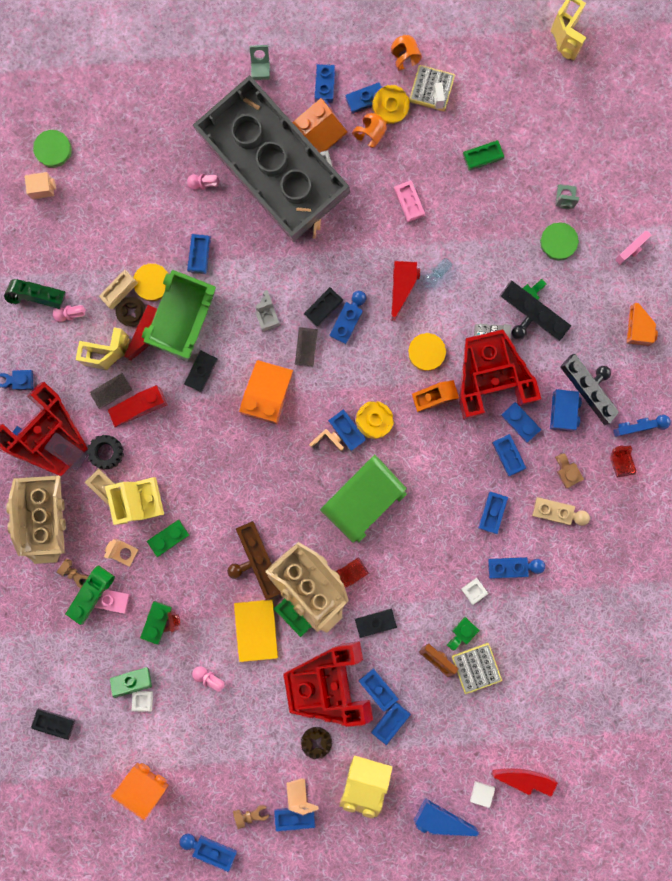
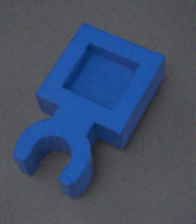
[0,370,33,390]

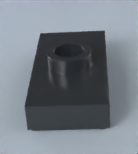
[304,287,343,328]
[184,350,218,393]
[355,608,397,638]
[31,708,76,740]

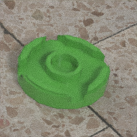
[33,130,72,168]
[540,222,579,261]

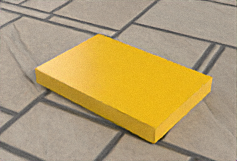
[234,599,278,662]

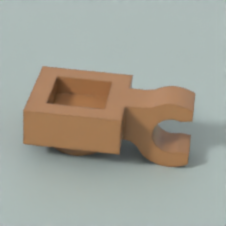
[555,453,584,488]

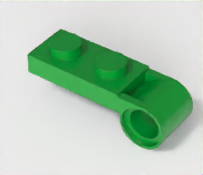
[65,565,115,625]

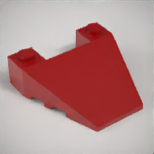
[459,329,541,420]
[0,382,88,476]
[283,641,373,727]

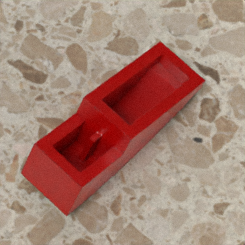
[491,768,558,798]

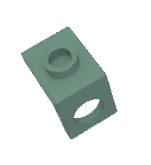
[249,45,270,80]
[555,184,579,209]

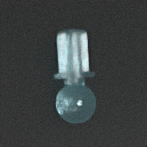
[423,258,452,288]

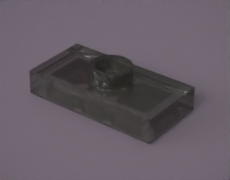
[295,327,318,367]
[89,373,133,409]

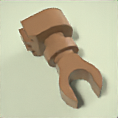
[56,558,89,588]
[233,805,269,829]

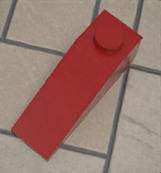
[391,261,420,321]
[124,305,157,361]
[108,385,168,427]

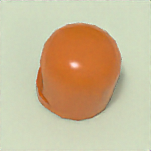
[391,35,422,71]
[352,113,387,148]

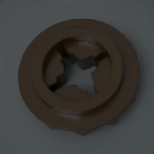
[115,297,146,327]
[301,727,332,760]

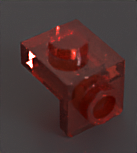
[610,445,637,478]
[336,557,369,588]

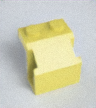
[551,0,586,60]
[75,328,131,370]
[105,477,164,525]
[339,756,392,818]

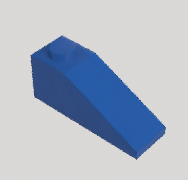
[414,798,479,836]

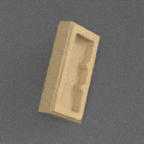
[99,269,138,310]

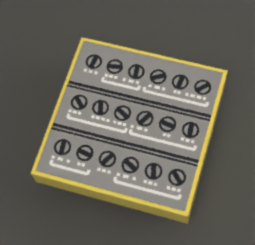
[409,65,455,112]
[452,643,502,694]

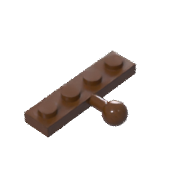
[227,521,281,600]

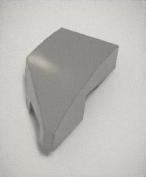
[256,290,280,332]

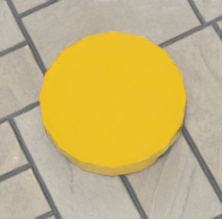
[372,85,410,124]
[133,263,169,301]
[408,333,446,371]
[356,401,394,439]

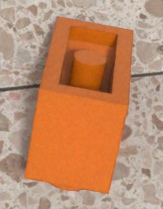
[626,303,658,346]
[412,380,459,412]

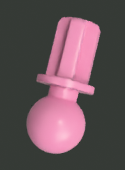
[187,174,220,190]
[53,305,86,322]
[192,666,225,692]

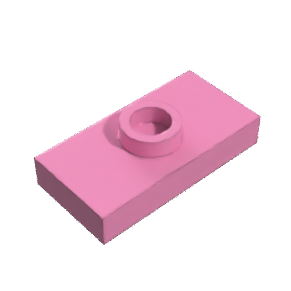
[394,180,425,223]
[615,231,652,265]
[94,589,130,614]

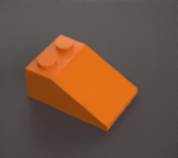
[239,360,293,424]
[111,762,169,821]

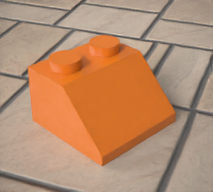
[292,98,348,153]

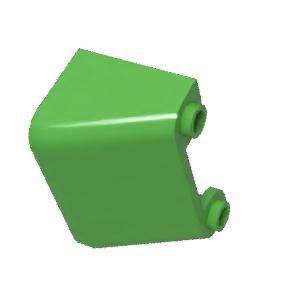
[142,269,216,362]
[320,455,407,543]

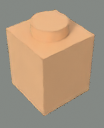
[25,172,56,199]

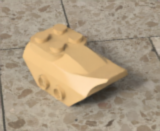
[6,476,66,564]
[266,542,349,633]

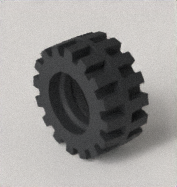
[87,435,124,470]

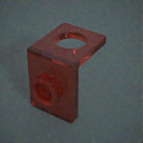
[164,610,181,632]

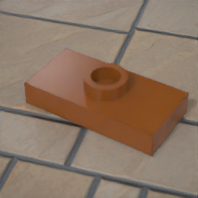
[419,643,459,677]

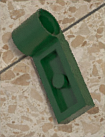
[4,279,66,309]

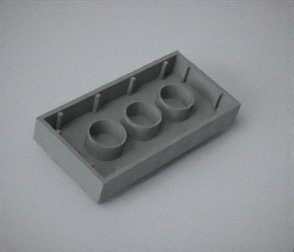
[193,75,350,242]

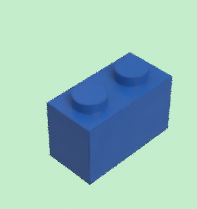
[550,389,582,432]

